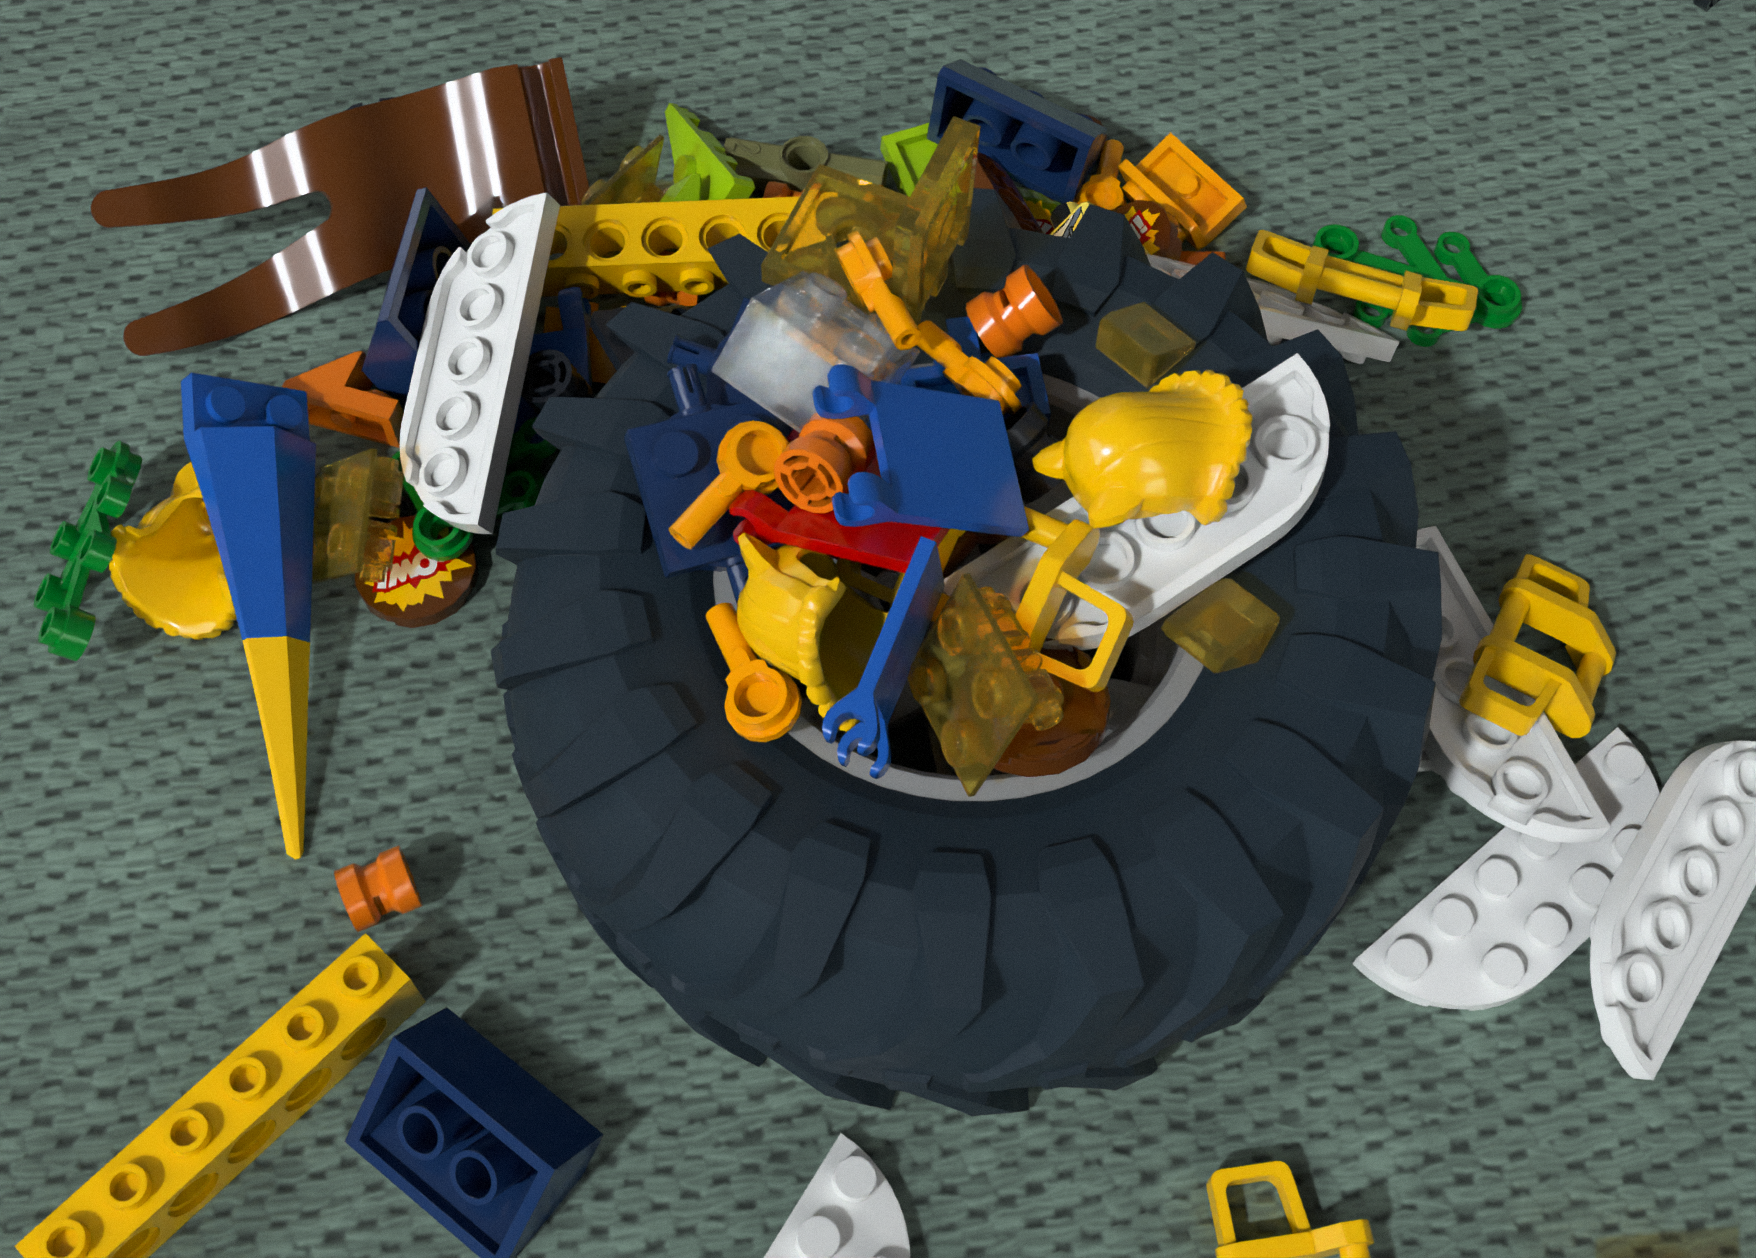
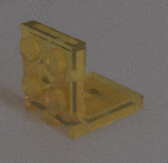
[761,116,981,328]

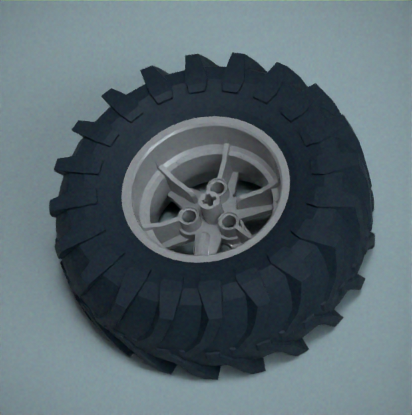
[491,187,1442,1116]

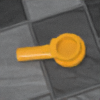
[1074,139,1126,211]
[834,230,922,350]
[917,320,1022,415]
[669,420,789,549]
[706,603,802,742]

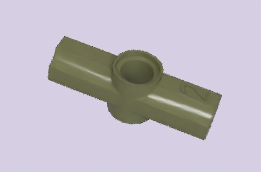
[724,136,888,200]

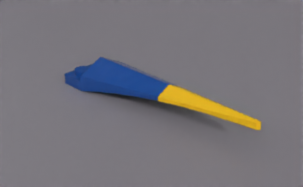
[181,373,316,860]

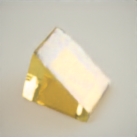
[1096,302,1196,388]
[1161,578,1280,673]

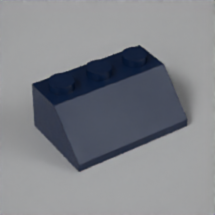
[927,59,1107,204]
[362,187,471,405]
[345,1007,604,1258]

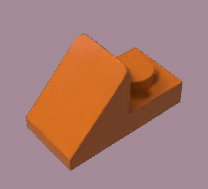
[282,351,404,448]

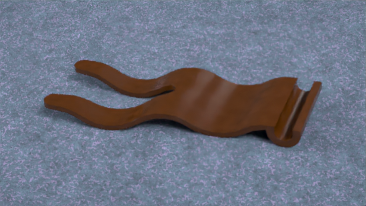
[91,57,593,356]

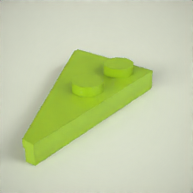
[665,103,755,200]

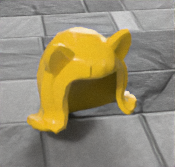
[1032,370,1252,529]
[109,462,237,640]
[737,532,889,732]

